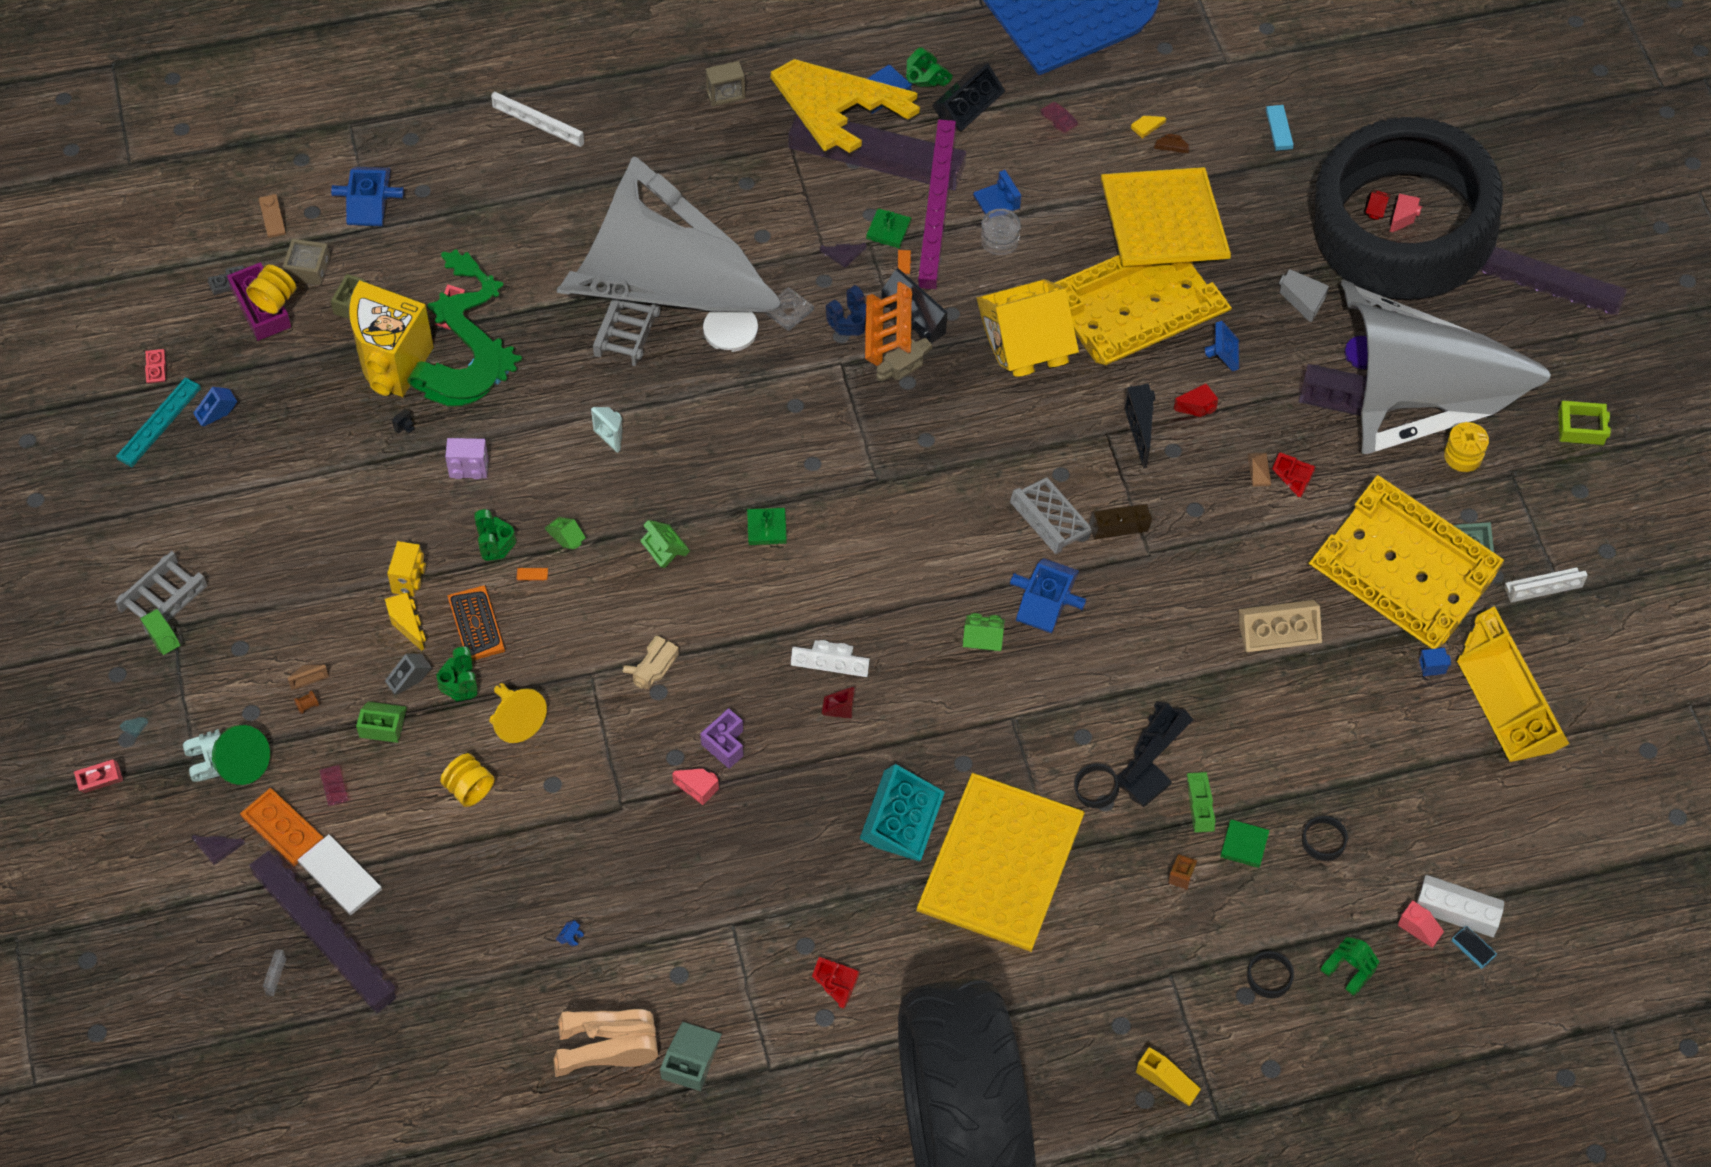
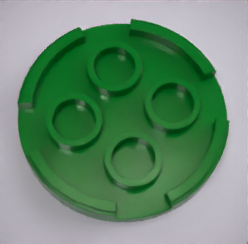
[212,725,270,785]

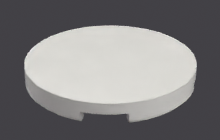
[703,311,758,352]

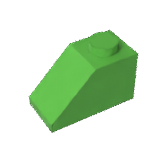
[545,517,586,549]
[140,609,180,655]

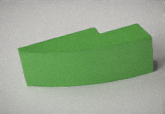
[1187,772,1215,832]

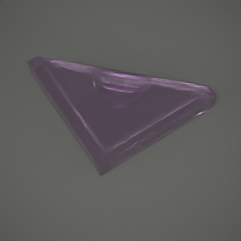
[820,242,866,268]
[192,835,245,865]

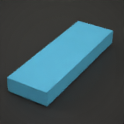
[1266,105,1293,150]

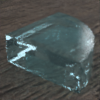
[119,717,148,738]

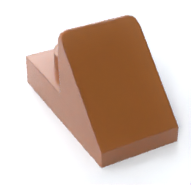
[1168,854,1197,889]

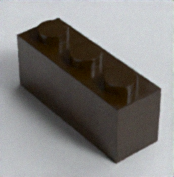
[1089,504,1152,540]

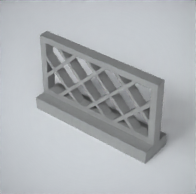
[1010,477,1092,554]

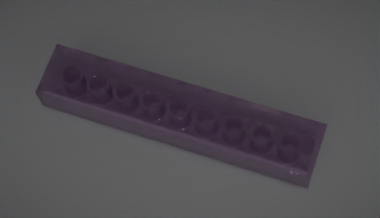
[788,115,966,191]

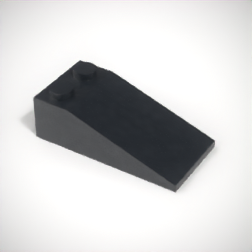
[1124,383,1155,469]

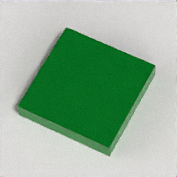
[1220,819,1270,868]

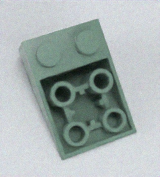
[660,1022,722,1091]

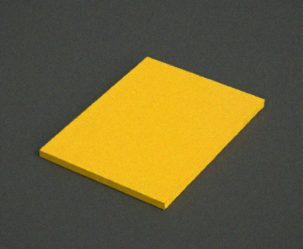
[1101,167,1231,266]
[916,773,1085,952]

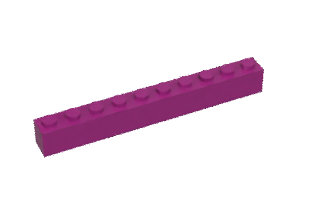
[918,120,956,290]

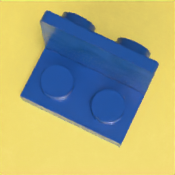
[973,170,1021,220]

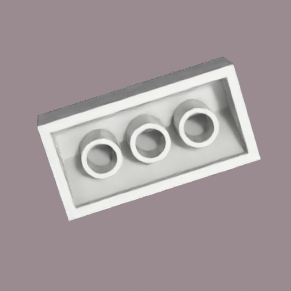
[1417,875,1504,937]

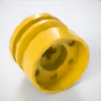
[246,264,296,314]
[1444,422,1489,472]
[440,753,495,807]

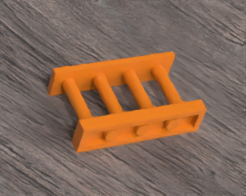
[865,282,912,366]

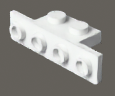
[791,640,870,677]

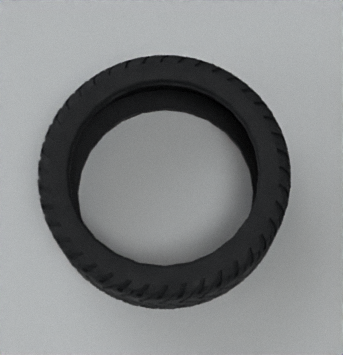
[1314,117,1503,300]

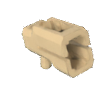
[623,636,679,689]

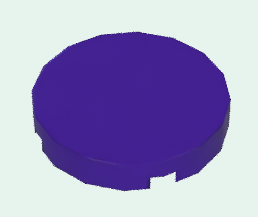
[1345,336,1368,369]

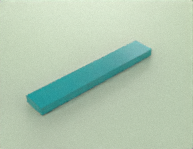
[116,377,201,467]

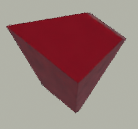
[822,685,857,719]

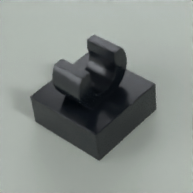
[392,408,414,433]

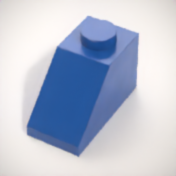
[193,387,237,426]

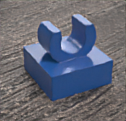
[556,920,584,947]

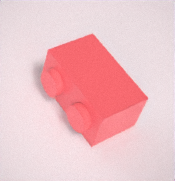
[74,759,123,793]

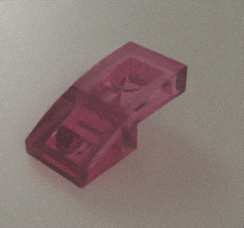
[1041,102,1078,133]
[319,765,348,806]

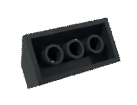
[932,63,1005,132]
[881,268,947,344]

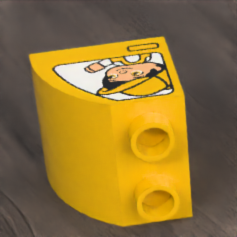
[976,279,1079,377]
[349,280,434,397]

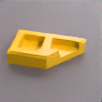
[1131,116,1166,139]

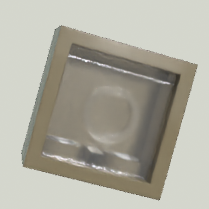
[705,61,745,107]
[282,239,330,285]

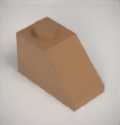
[259,194,286,238]

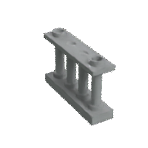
[593,298,661,366]
[115,551,207,635]

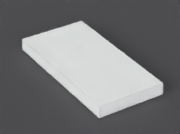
[298,835,382,916]

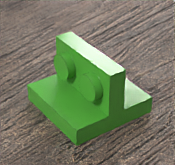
[640,520,690,568]

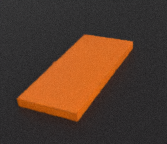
[898,250,911,274]
[517,568,548,580]

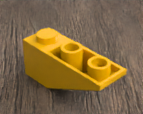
[385,593,426,651]
[1136,1047,1201,1107]

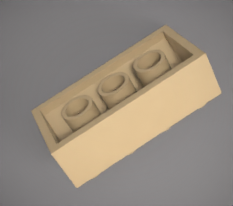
[1238,600,1322,652]

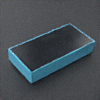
[1452,926,1497,969]

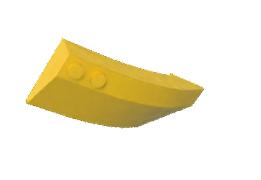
[1457,606,1569,762]

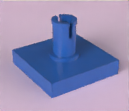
[1205,321,1239,371]

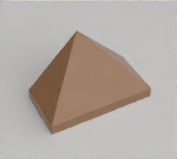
[1248,453,1271,487]
[288,664,329,690]

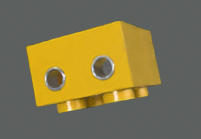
[387,541,426,597]

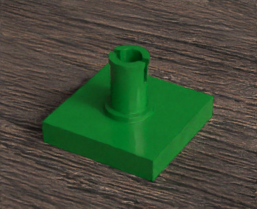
[866,208,911,249]
[747,508,787,545]

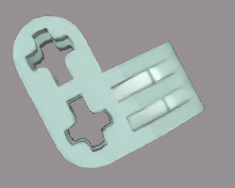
[183,729,221,782]

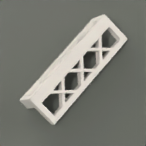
[1504,568,1588,602]

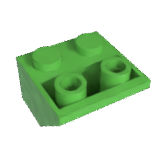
[963,613,1005,651]
[356,701,407,743]

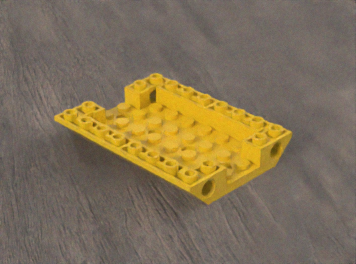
[1055,255,1232,365]
[1309,475,1504,649]

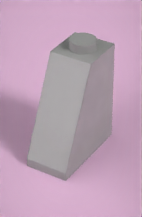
[1279,269,1329,322]

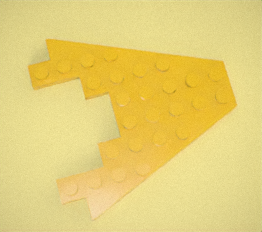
[770,59,920,153]

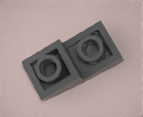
[208,265,244,295]

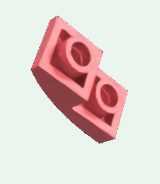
[145,349,166,384]

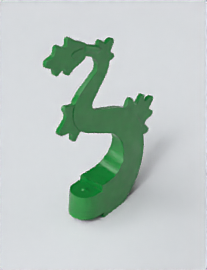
[407,249,522,407]

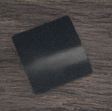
[1114,763,1172,807]

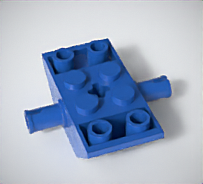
[331,167,404,226]
[1010,558,1086,633]

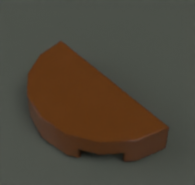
[1154,134,1189,154]

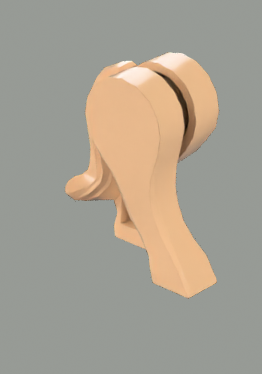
[553,1009,658,1077]

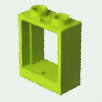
[1558,401,1611,445]

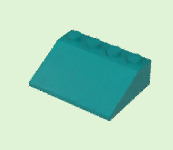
[860,764,945,861]

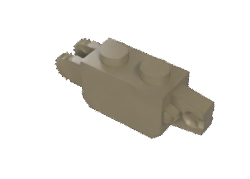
[876,338,932,382]

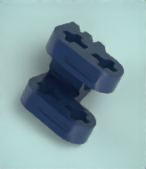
[826,285,866,336]

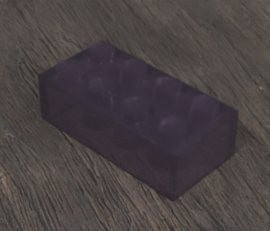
[1299,364,1367,416]

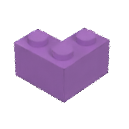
[700,708,743,769]

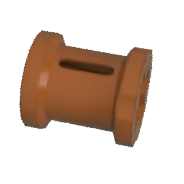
[294,690,319,715]

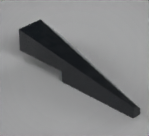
[1122,702,1193,784]

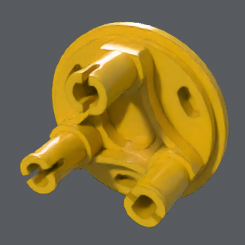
[489,683,547,743]

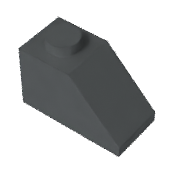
[385,654,432,695]

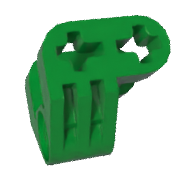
[906,47,953,87]
[474,509,517,561]
[437,647,477,701]
[1320,937,1380,996]

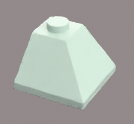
[591,407,622,453]

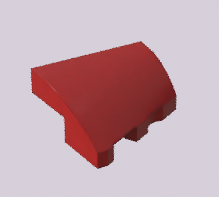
[1272,452,1316,498]
[812,957,861,1009]

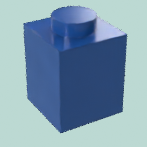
[1419,648,1451,676]

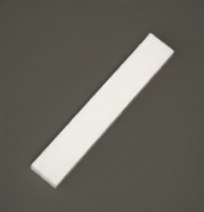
[491,91,584,147]

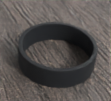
[1074,764,1119,809]
[1302,816,1348,861]
[1247,951,1294,998]

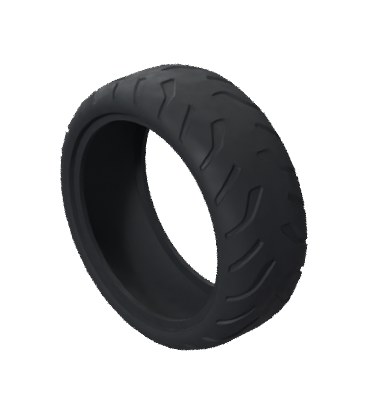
[898,978,1036,1167]

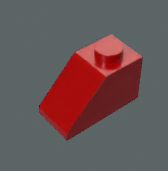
[1366,190,1391,220]
[1174,383,1218,417]

